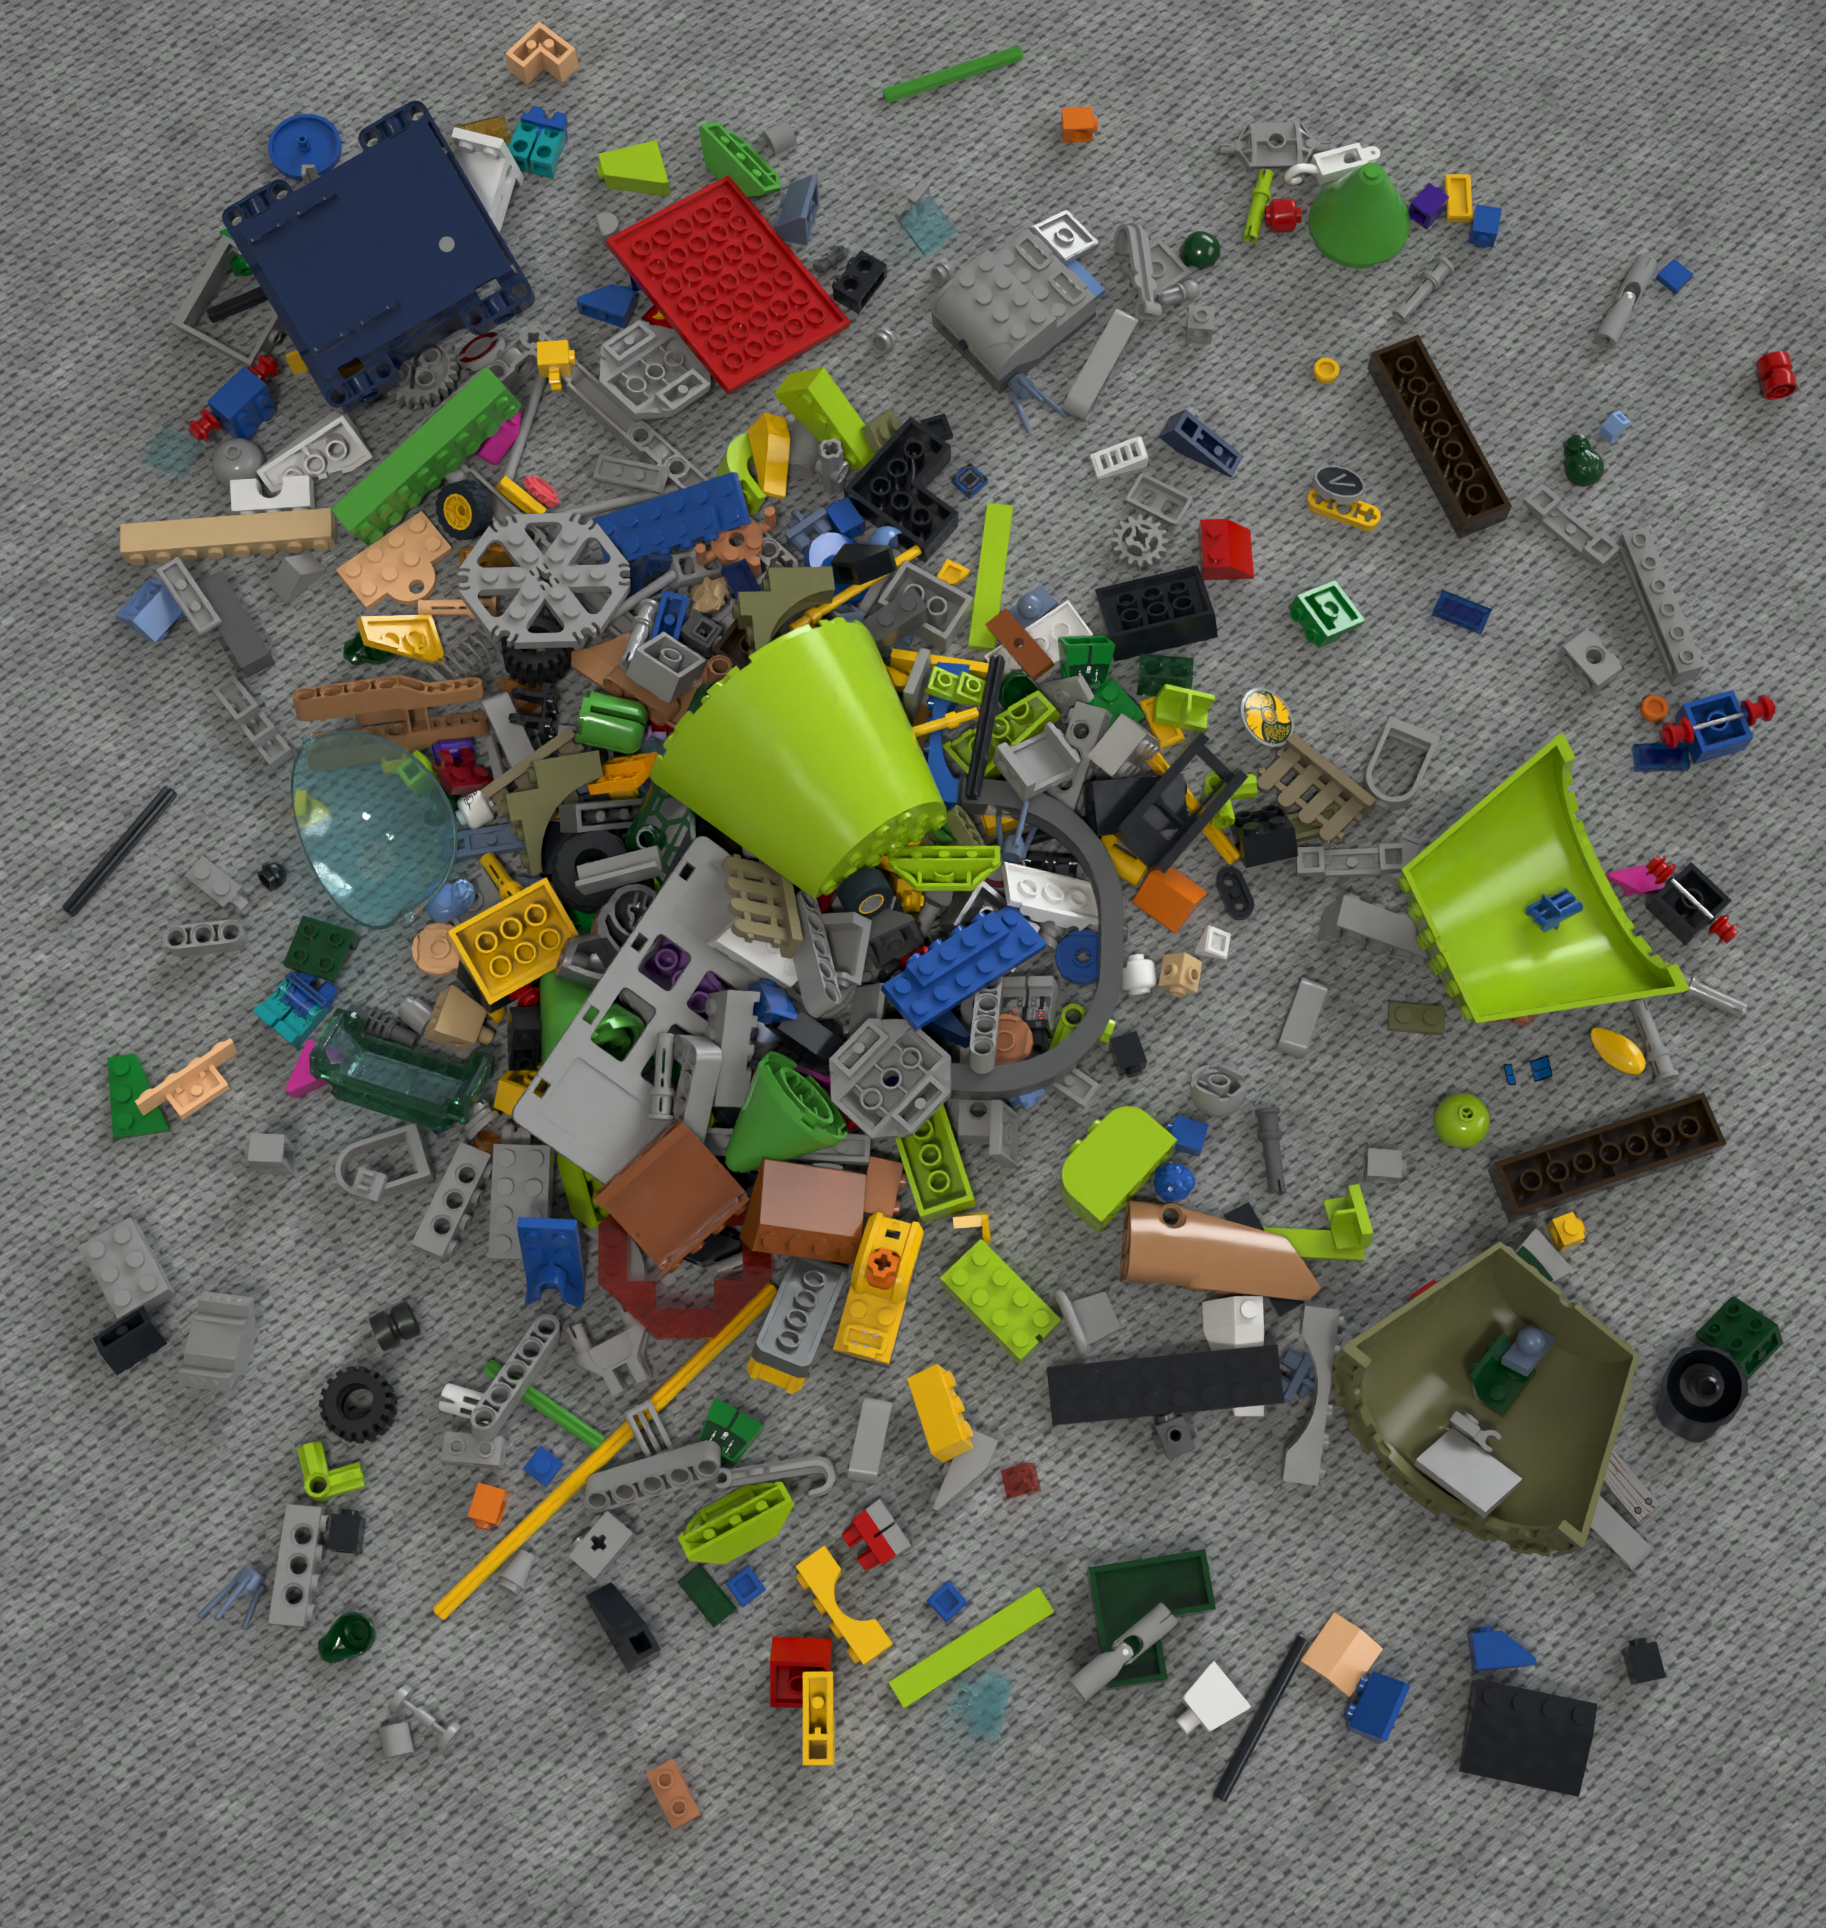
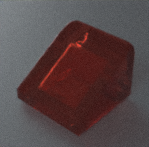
[1001,1463,1041,1499]

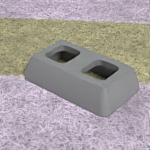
[1126,473,1192,526]
[666,545,724,589]

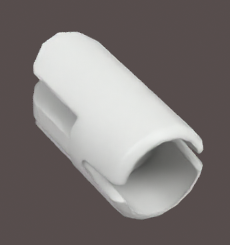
[438,1383,495,1424]

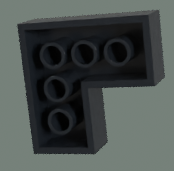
[844,416,958,563]

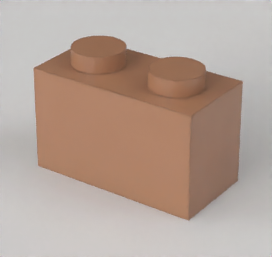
[863,1156,907,1219]

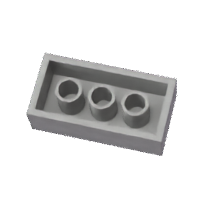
[488,1144,555,1260]

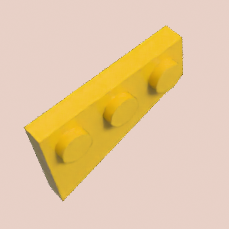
[357,614,445,665]

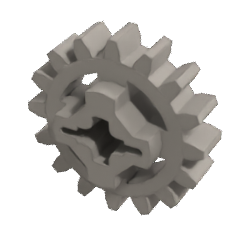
[1111,514,1169,571]

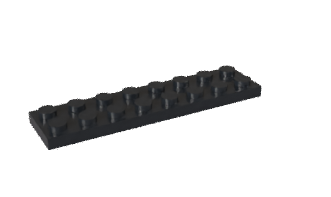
[1047,1345,1284,1426]

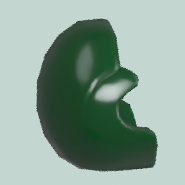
[1179,231,1221,270]

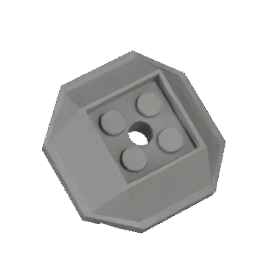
[599,320,711,423]
[829,1018,952,1141]

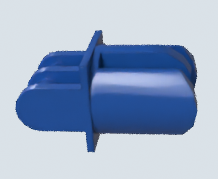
[1525,888,1583,932]

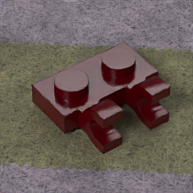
[432,747,494,795]

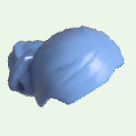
[867,526,902,549]
[425,879,476,924]

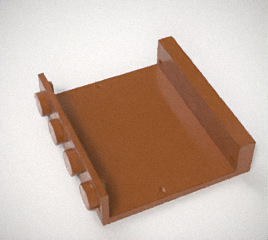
[593,1118,750,1276]

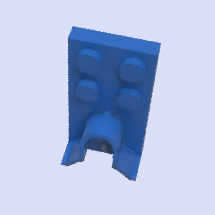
[517,1217,586,1308]

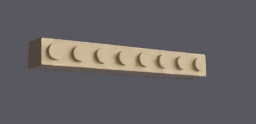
[120,508,336,566]

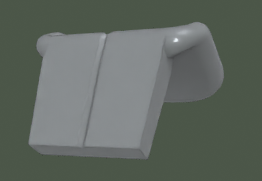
[1052,1290,1121,1359]

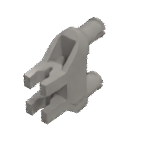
[565,1297,653,1396]

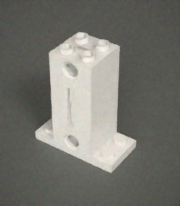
[451,127,524,233]

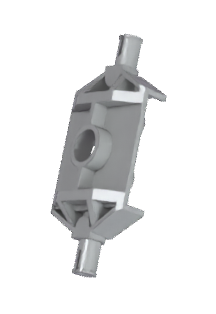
[1219,122,1331,173]

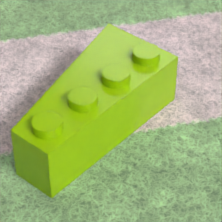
[773,367,880,471]
[942,690,1062,780]

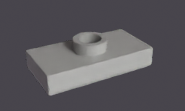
[1039,675,1094,709]

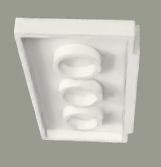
[984,600,1094,683]
[1001,862,1098,931]

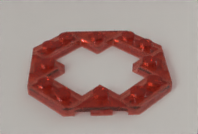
[598,1202,772,1340]

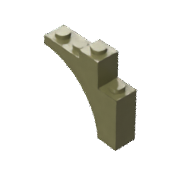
[732,566,835,664]
[499,750,603,874]

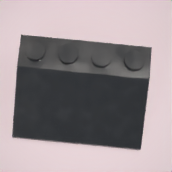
[1095,565,1218,662]
[1459,1679,1597,1797]

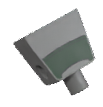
[1515,1228,1573,1284]

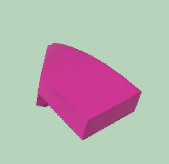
[1605,865,1665,897]

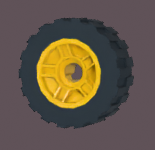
[435,479,494,541]

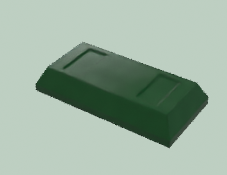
[677,1563,737,1628]

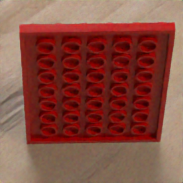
[605,175,851,395]

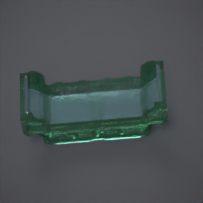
[309,1008,495,1132]

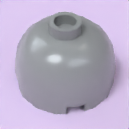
[212,438,266,489]
[1190,1065,1247,1117]

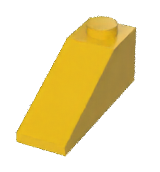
[748,412,790,499]
[803,1671,835,1766]

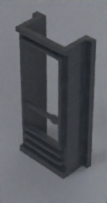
[1112,732,1248,873]

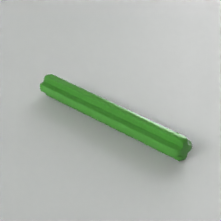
[483,1360,605,1450]

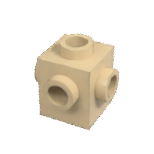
[1158,952,1202,997]

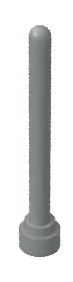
[573,570,677,651]

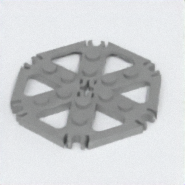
[458,513,631,649]

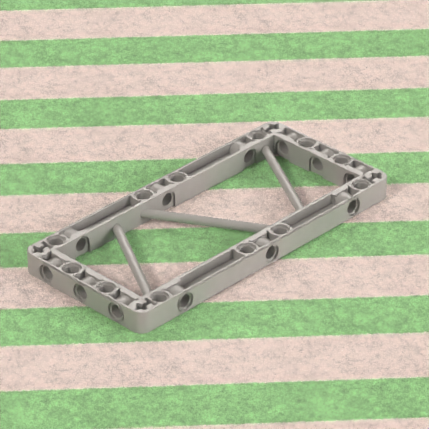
[408,328,799,660]

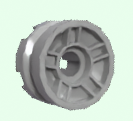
[456,1098,500,1141]

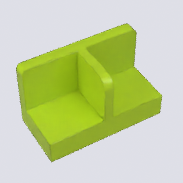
[1153,684,1215,733]
[1323,1184,1373,1251]

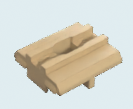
[685,576,730,617]

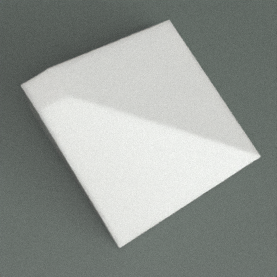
[1194,925,1231,960]

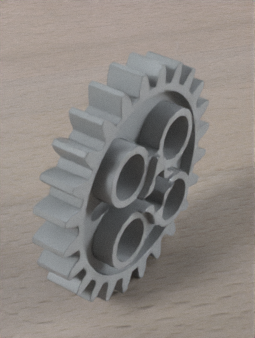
[382,339,459,410]

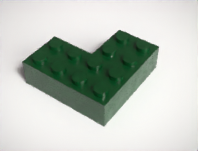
[1087,1549,1216,1690]

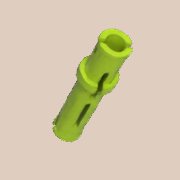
[1242,169,1274,243]

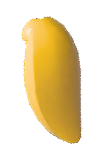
[1591,1028,1646,1075]

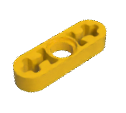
[1306,488,1381,531]

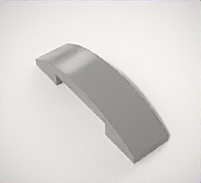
[1524,483,1621,567]
[1297,843,1408,878]

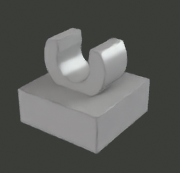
[350,1167,388,1204]

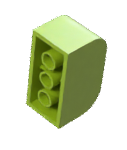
[1060,1106,1177,1234]

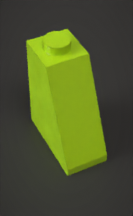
[596,140,671,196]

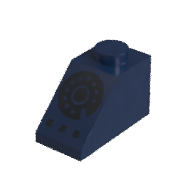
[623,554,672,599]

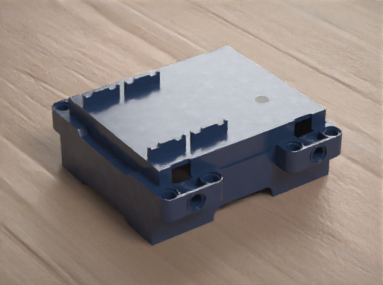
[222,100,535,414]

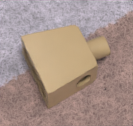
[423,985,494,1050]

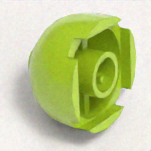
[1433,1092,1490,1150]

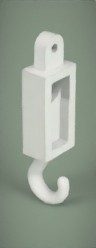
[1284,143,1380,185]

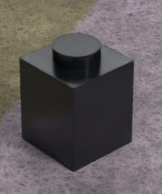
[1109,1031,1147,1078]
[327,1509,366,1554]
[1621,1638,1666,1685]

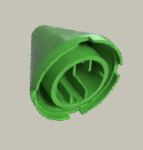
[1308,163,1410,269]
[539,968,646,1085]
[725,1051,848,1173]

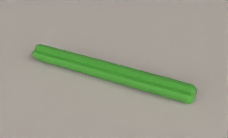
[883,46,1023,103]

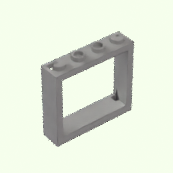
[172,235,284,367]

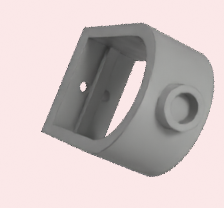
[1363,716,1440,813]
[330,1123,435,1201]

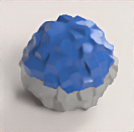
[1151,1162,1197,1206]

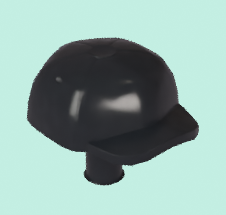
[1658,1345,1748,1443]

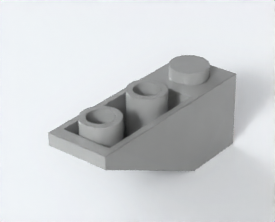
[929,1430,998,1514]

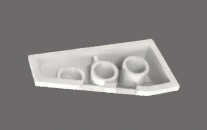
[256,411,373,492]
[1202,1296,1264,1417]

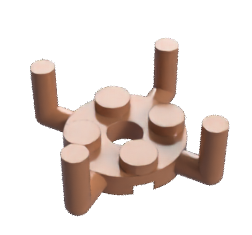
[695,506,776,578]

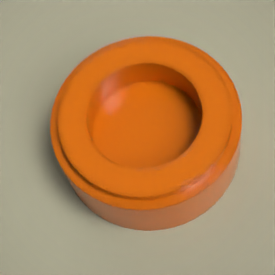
[1640,695,1669,723]

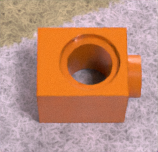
[1061,106,1098,143]
[467,1482,510,1530]

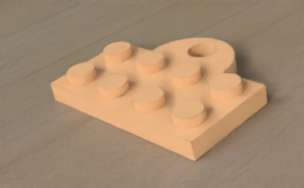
[336,511,453,611]

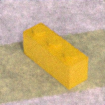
[907,1364,974,1463]

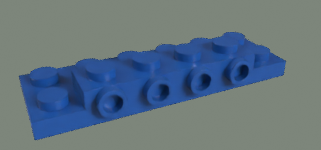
[593,472,751,564]
[881,906,1047,1032]

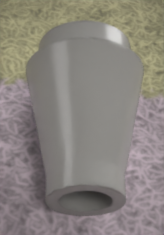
[497,1550,536,1596]

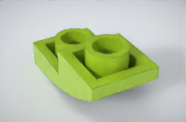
[924,666,985,706]

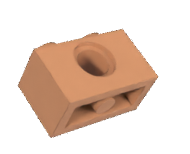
[646,1759,702,1830]

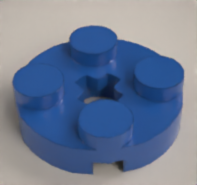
[1055,930,1098,985]

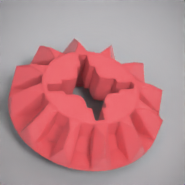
[523,475,560,507]

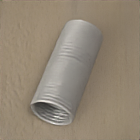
[787,417,821,479]

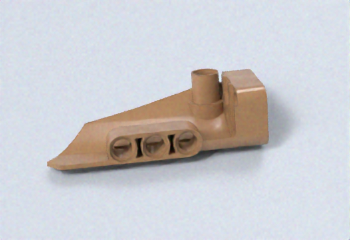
[571,632,732,730]
[1119,1200,1321,1301]

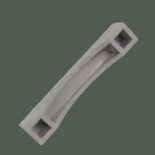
[1280,1304,1344,1486]

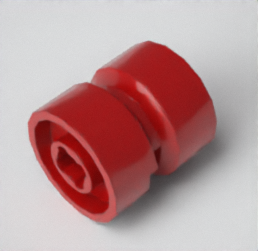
[1756,351,1798,400]

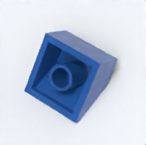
[1344,1671,1411,1744]

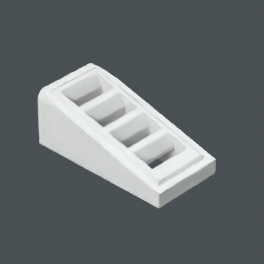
[1090,436,1148,479]

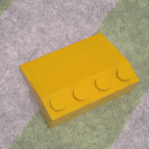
[446,877,579,1005]

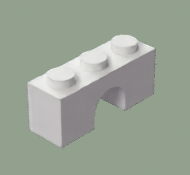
[230,475,315,515]

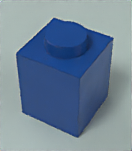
[1468,204,1502,248]
[825,497,865,539]
[1166,1115,1209,1157]

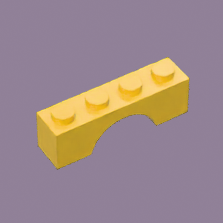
[795,1545,893,1667]

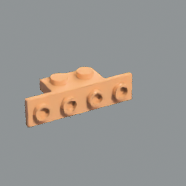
[135,1038,238,1120]

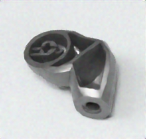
[554,884,663,990]

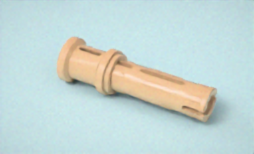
[418,595,500,619]

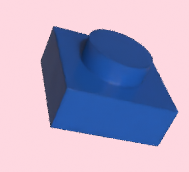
[523,1446,564,1488]

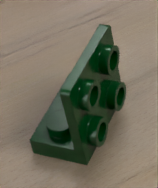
[283,916,360,982]
[1696,1296,1783,1380]
[1468,1333,1536,1418]

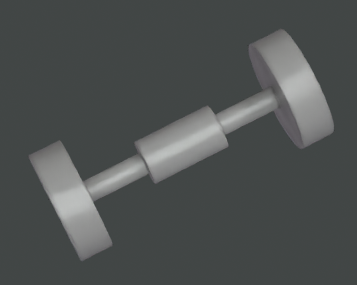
[387,1684,463,1752]

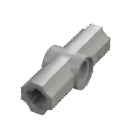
[815,438,850,495]

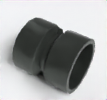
[369,1301,421,1351]

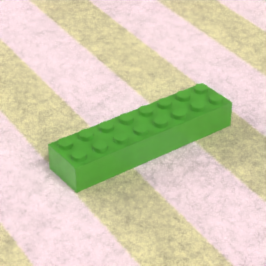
[330,367,523,546]

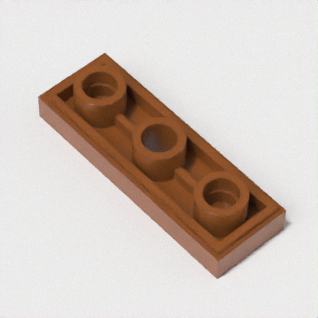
[985,608,1055,681]

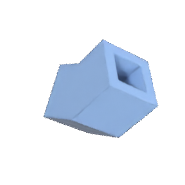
[1599,411,1630,443]

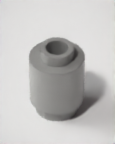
[398,996,433,1036]

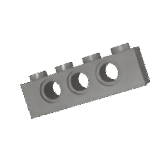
[1043,701,1112,817]
[411,1142,493,1262]
[268,1504,330,1629]

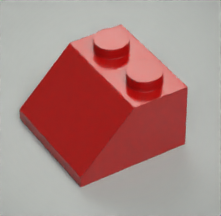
[1198,519,1254,581]
[770,1637,832,1708]

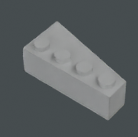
[1317,894,1431,967]
[705,990,761,1108]

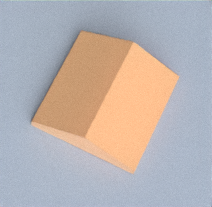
[1301,1612,1383,1697]

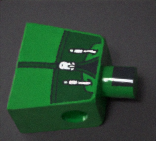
[1058,635,1115,688]
[698,1397,764,1465]

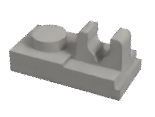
[480,736,518,792]

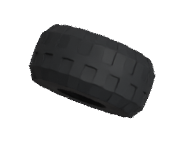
[551,830,633,914]

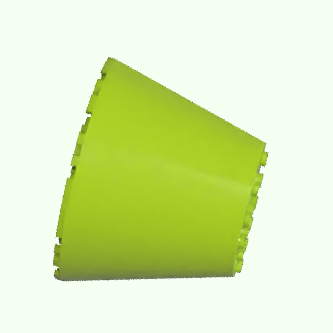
[650,617,947,899]
[1398,733,1690,1024]

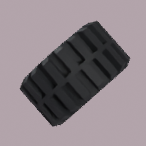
[501,615,571,688]
[319,1366,398,1444]

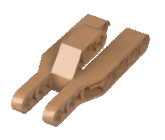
[292,675,490,770]

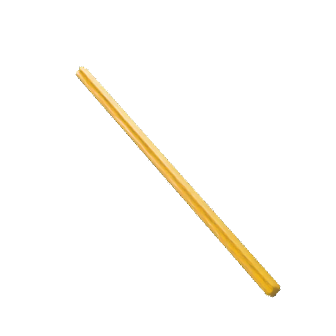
[433,1283,778,1620]

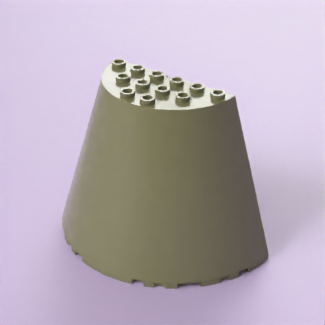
[1331,1241,1640,1557]

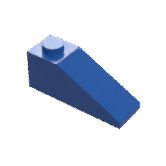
[748,979,798,1024]

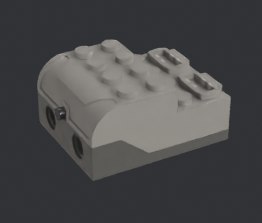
[931,228,1096,394]

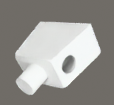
[1175,1661,1251,1734]

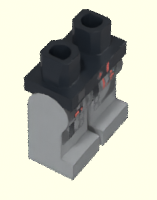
[1000,976,1060,1051]

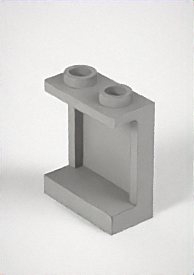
[993,722,1081,802]
[821,912,872,990]

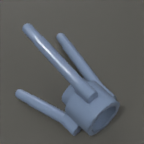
[1008,373,1068,433]
[996,800,1038,864]
[198,1566,266,1630]

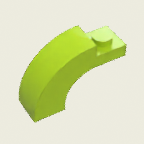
[717,433,767,516]

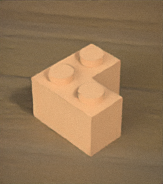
[505,22,579,85]

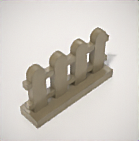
[481,727,596,835]
[1257,733,1376,844]
[721,854,803,959]

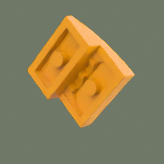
[588,752,658,795]

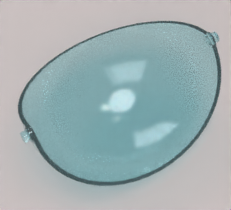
[291,731,458,930]

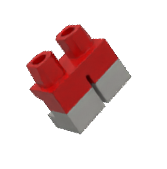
[841,1499,912,1572]

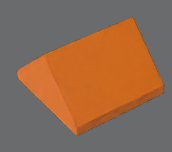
[1132,866,1208,934]

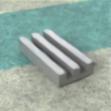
[623,1399,675,1458]

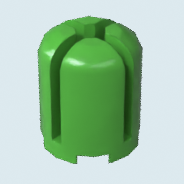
[575,690,648,755]

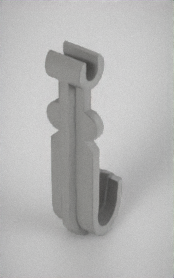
[1113,223,1162,321]
[715,1456,835,1498]

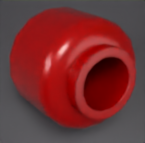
[1265,198,1302,233]

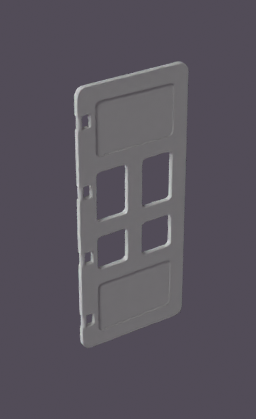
[512,836,764,1184]

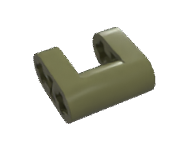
[919,805,985,846]

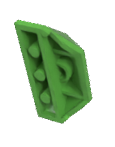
[699,121,782,197]

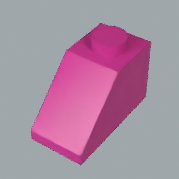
[476,411,521,465]
[285,1039,344,1099]

